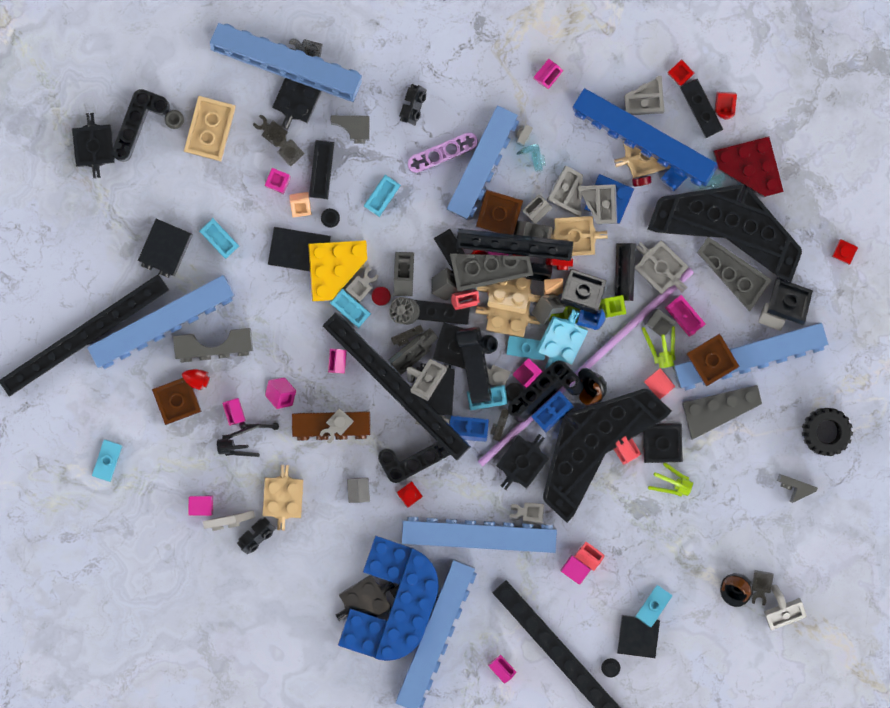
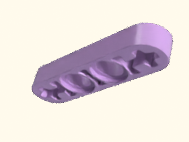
[408,133,478,173]

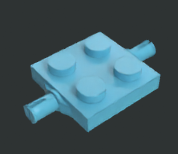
[537,309,588,369]

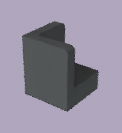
[431,268,460,300]
[532,294,566,325]
[645,309,676,336]

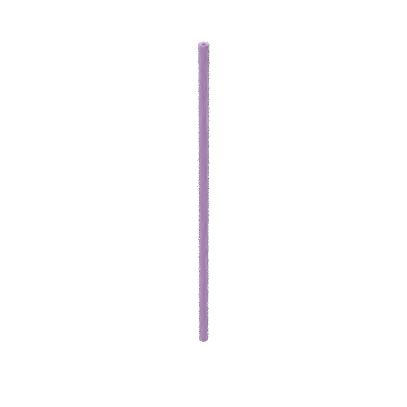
[478,268,694,466]

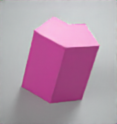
[533,59,563,89]
[328,349,347,374]
[222,398,246,426]
[488,655,517,684]

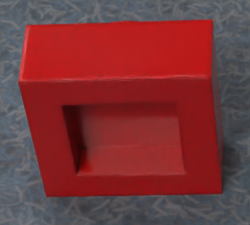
[667,59,695,87]
[832,239,858,265]
[396,481,423,508]

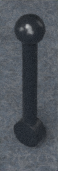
[239,422,279,430]

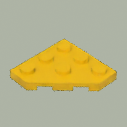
[308,240,367,301]

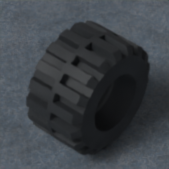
[802,408,853,456]

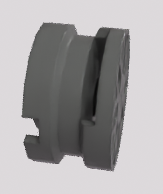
[389,297,420,325]

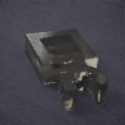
[289,38,323,58]
[253,115,288,148]
[270,132,305,167]
[391,325,424,347]
[490,408,509,441]
[752,570,774,606]

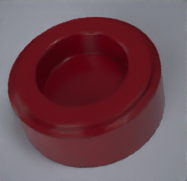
[632,176,652,187]
[372,287,391,306]

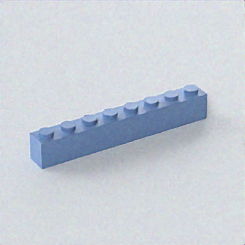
[210,23,362,103]
[87,275,235,369]
[673,323,829,391]
[402,516,557,553]
[396,559,477,708]

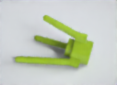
[642,326,676,368]
[648,462,693,497]

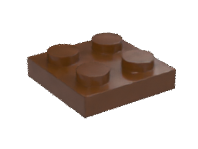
[476,190,523,235]
[686,334,740,387]
[152,378,202,425]

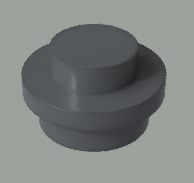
[165,110,184,129]

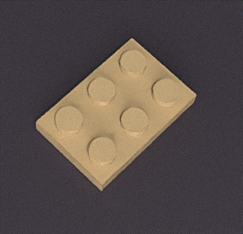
[184,96,236,162]

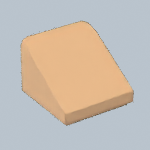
[289,192,312,218]
[544,278,563,296]

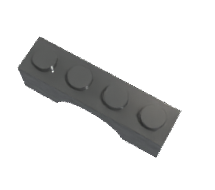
[173,328,253,363]

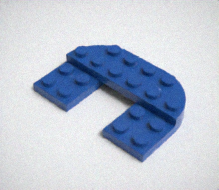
[338,535,438,661]

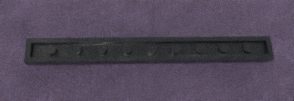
[0,274,169,397]
[323,312,471,461]
[492,580,621,708]

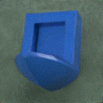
[577,309,606,330]

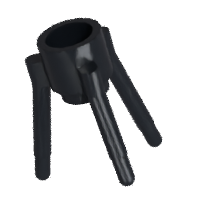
[217,424,260,457]

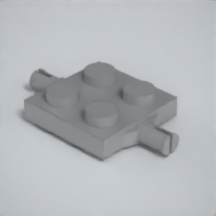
[635,240,689,295]

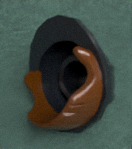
[578,368,607,405]
[720,573,753,607]

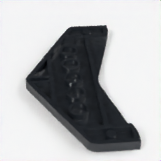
[647,184,802,282]
[543,389,672,523]

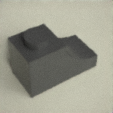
[331,115,370,144]
[393,252,414,296]

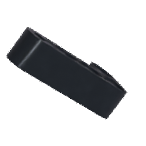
[112,89,170,162]
[457,327,492,404]
[508,360,584,422]
[378,442,450,483]

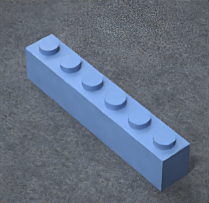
[447,105,519,220]

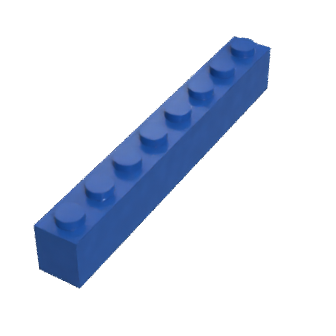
[572,88,717,187]

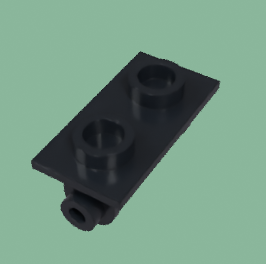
[399,84,427,126]
[237,517,276,554]

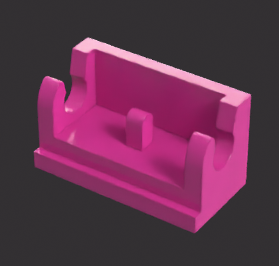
[665,295,706,337]

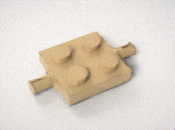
[614,141,670,179]
[551,216,608,256]
[477,277,541,314]
[476,301,540,338]
[262,465,303,531]

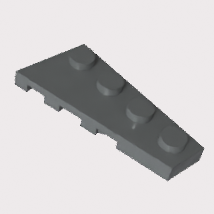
[697,237,771,312]
[450,254,533,291]
[683,385,762,440]

